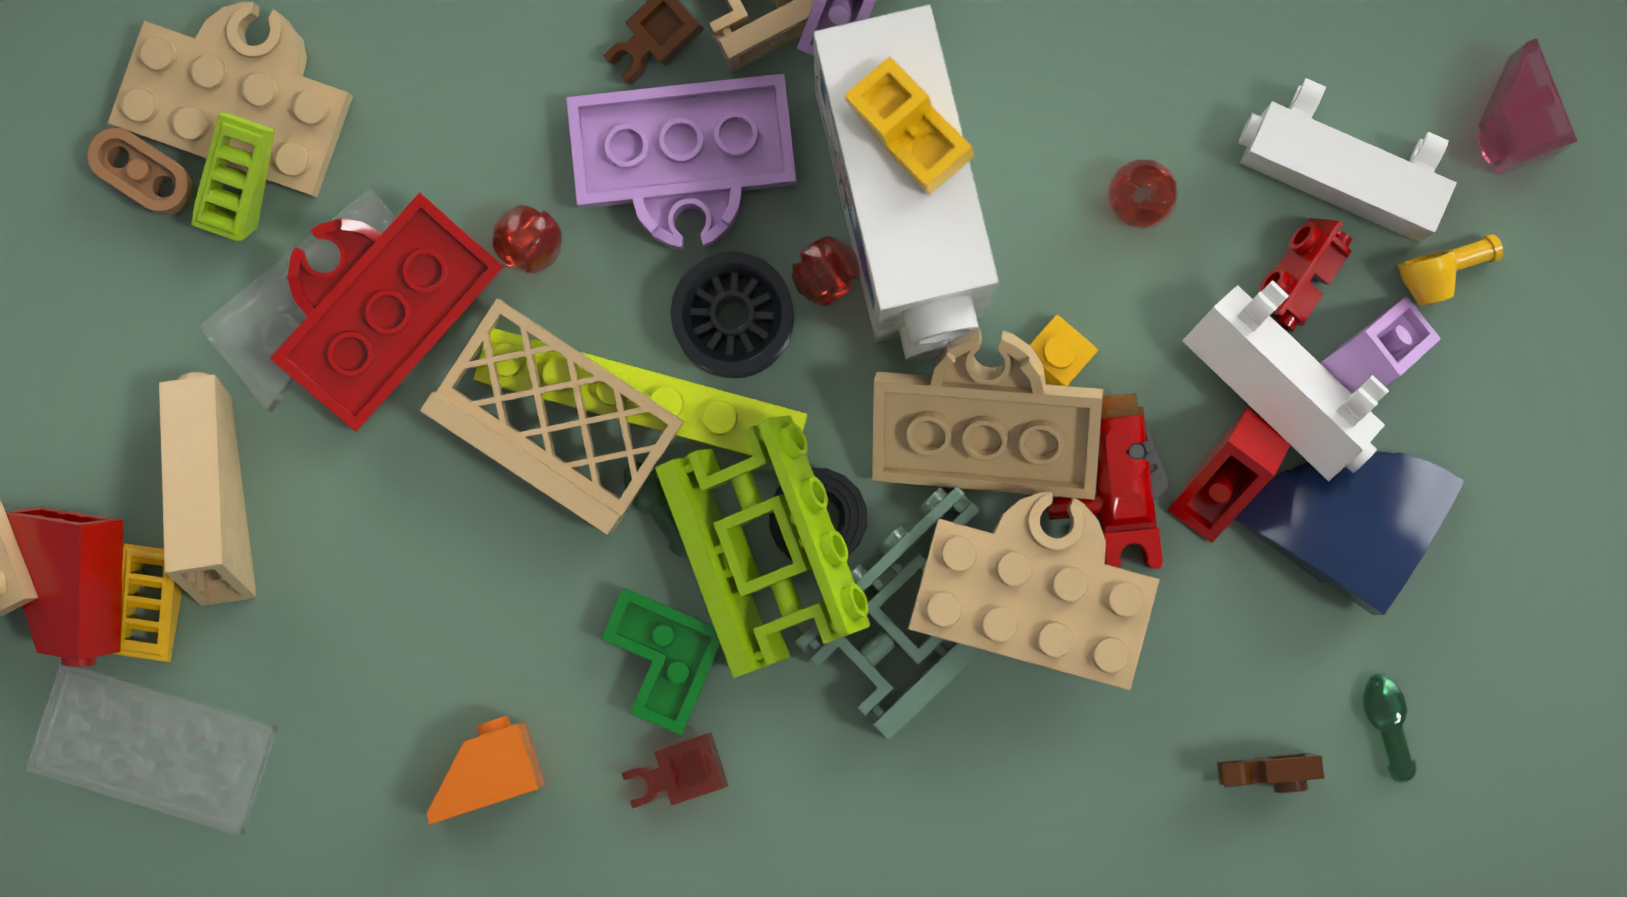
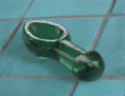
[623,462,688,557]
[1363,674,1417,783]

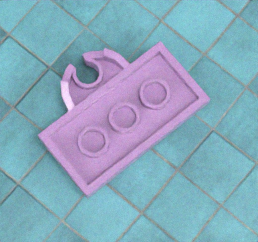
[566,73,797,251]

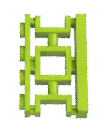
[655,415,870,679]

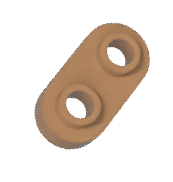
[87,128,194,215]

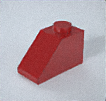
[1168,408,1290,543]

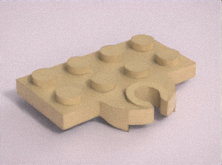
[108,2,353,198]
[872,329,1103,500]
[908,492,1160,690]

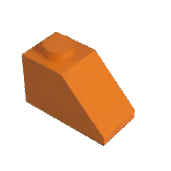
[426,715,546,825]

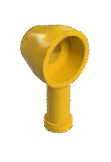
[1398,234,1503,305]

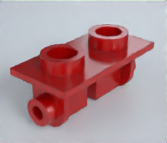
[1259,218,1353,332]

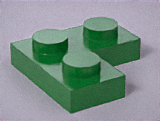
[601,588,721,736]

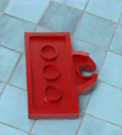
[269,192,504,432]

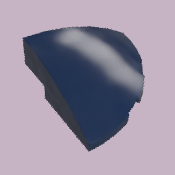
[1234,452,1465,615]

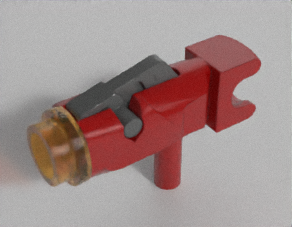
[1047,393,1169,569]

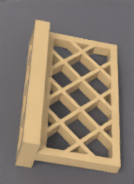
[420,298,685,535]

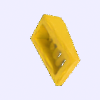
[113,543,183,662]

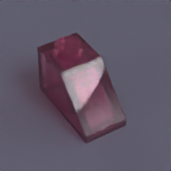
[1478,38,1577,175]

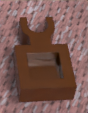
[603,0,705,85]
[1217,753,1325,793]

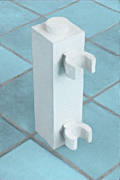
[1238,78,1457,243]
[1182,280,1389,481]

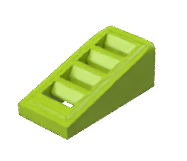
[191,112,275,241]

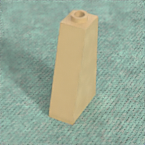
[159,372,256,606]

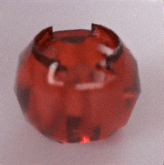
[1108,159,1178,228]
[492,205,562,274]
[791,236,860,306]

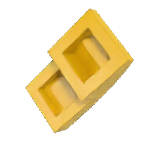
[844,56,974,195]

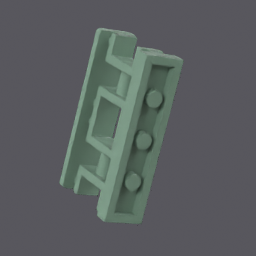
[795,486,983,741]

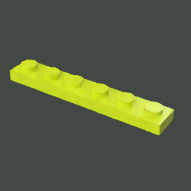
[473,328,808,457]

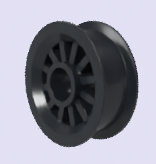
[671,252,794,378]

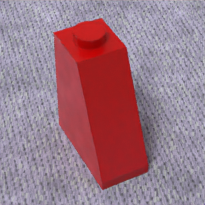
[5,507,123,667]

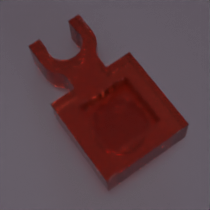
[621,733,729,808]

